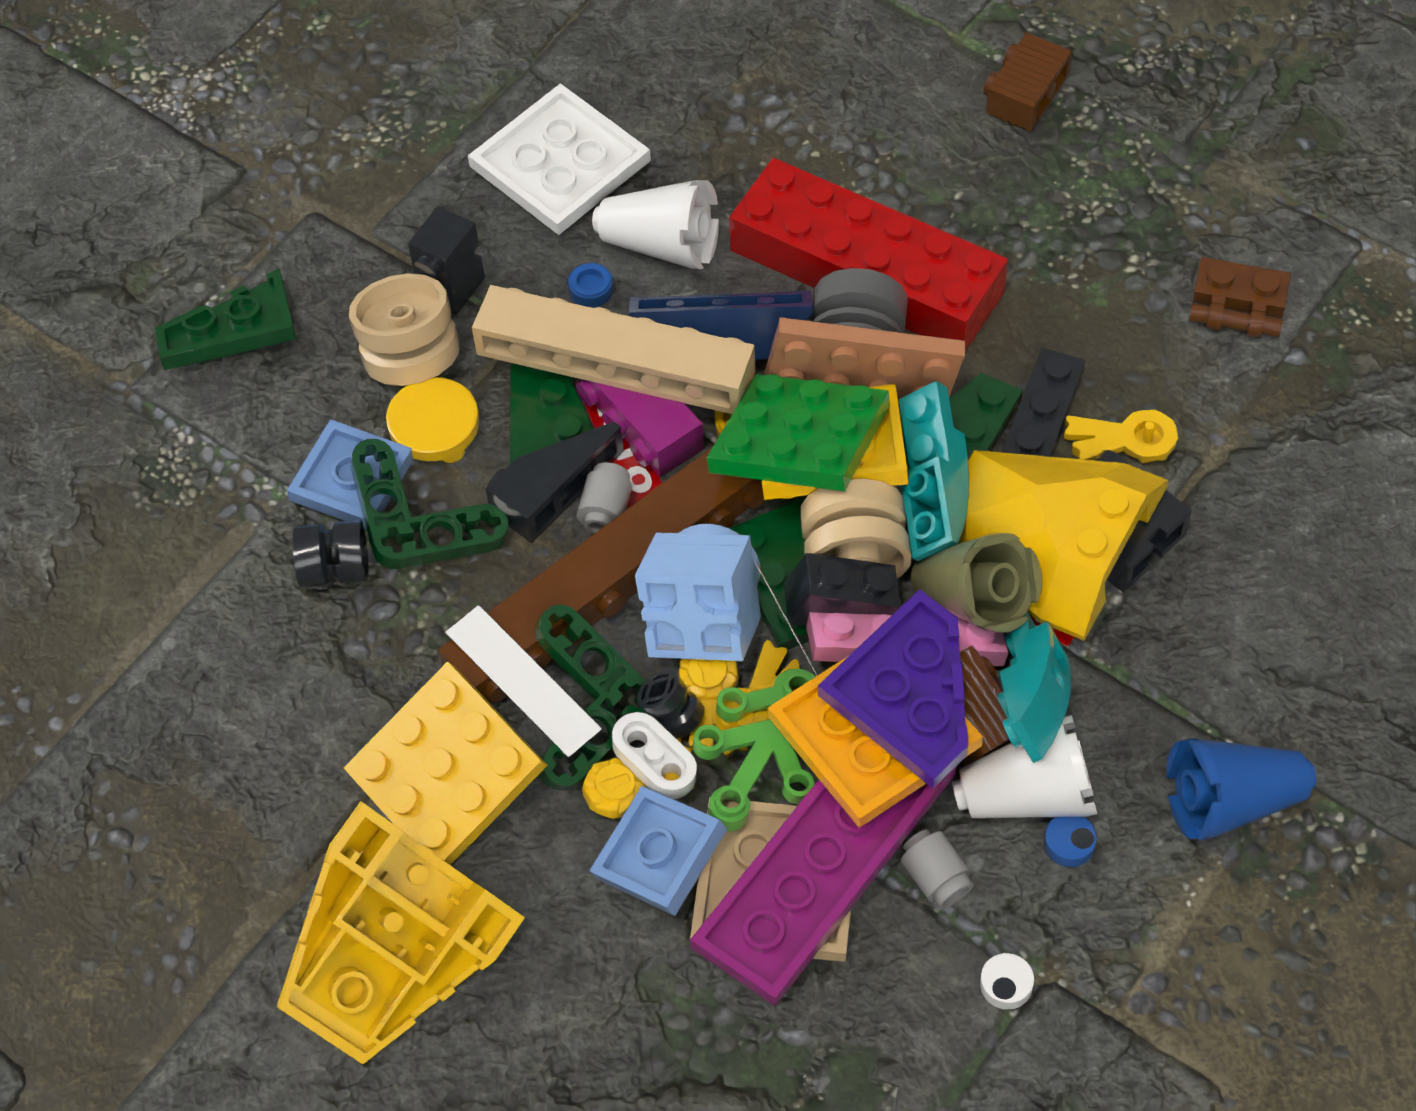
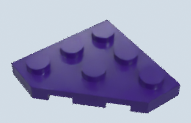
[818,589,968,788]

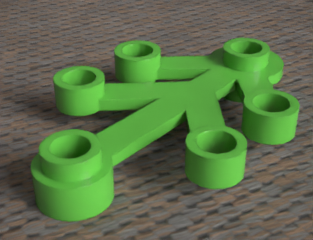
[693,669,816,832]

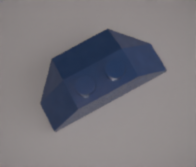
[629,290,813,363]

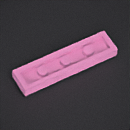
[806,612,1008,666]

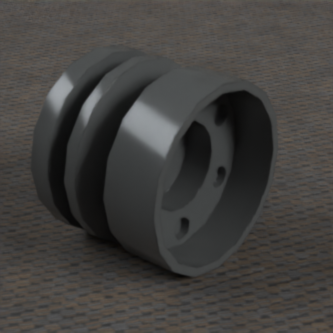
[811,268,908,333]

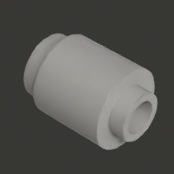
[576,462,632,534]
[901,829,974,909]

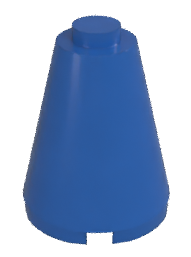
[1166,738,1316,840]

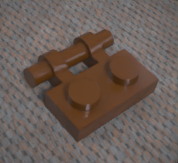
[1189,257,1291,338]

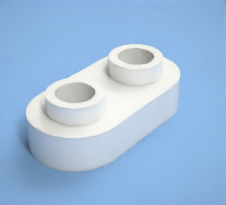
[612,712,697,799]

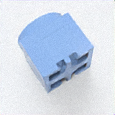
[635,524,761,661]

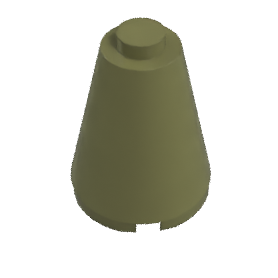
[911,533,1042,632]

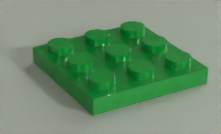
[707,374,890,492]

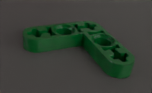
[351,439,508,569]
[534,604,646,790]

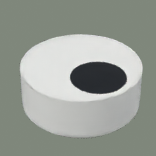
[980,953,1034,1009]

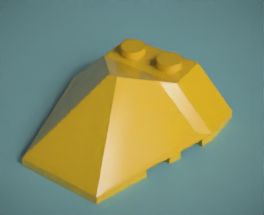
[958,450,1168,641]
[277,801,525,1064]

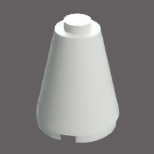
[592,180,719,269]
[952,715,1098,818]

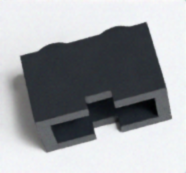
[408,206,485,315]
[1107,490,1192,593]
[784,553,901,626]

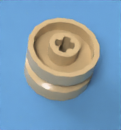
[349,273,459,386]
[801,478,911,579]

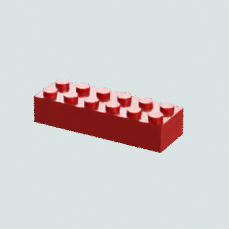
[729,157,1008,352]

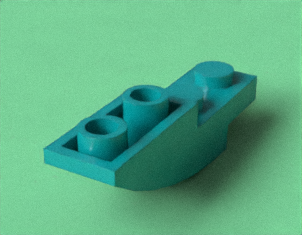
[899,381,969,561]
[997,612,1072,763]

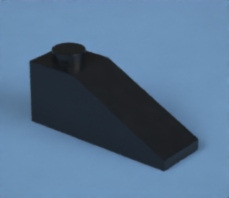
[485,422,624,544]

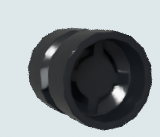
[293,520,369,588]

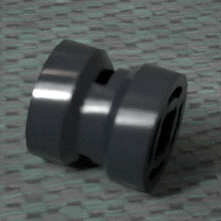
[637,670,705,739]

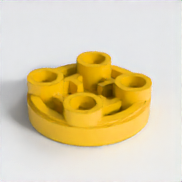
[386,377,479,463]

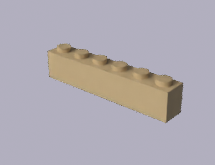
[472,285,755,414]

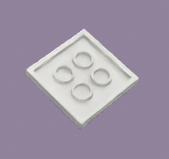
[468,83,651,235]

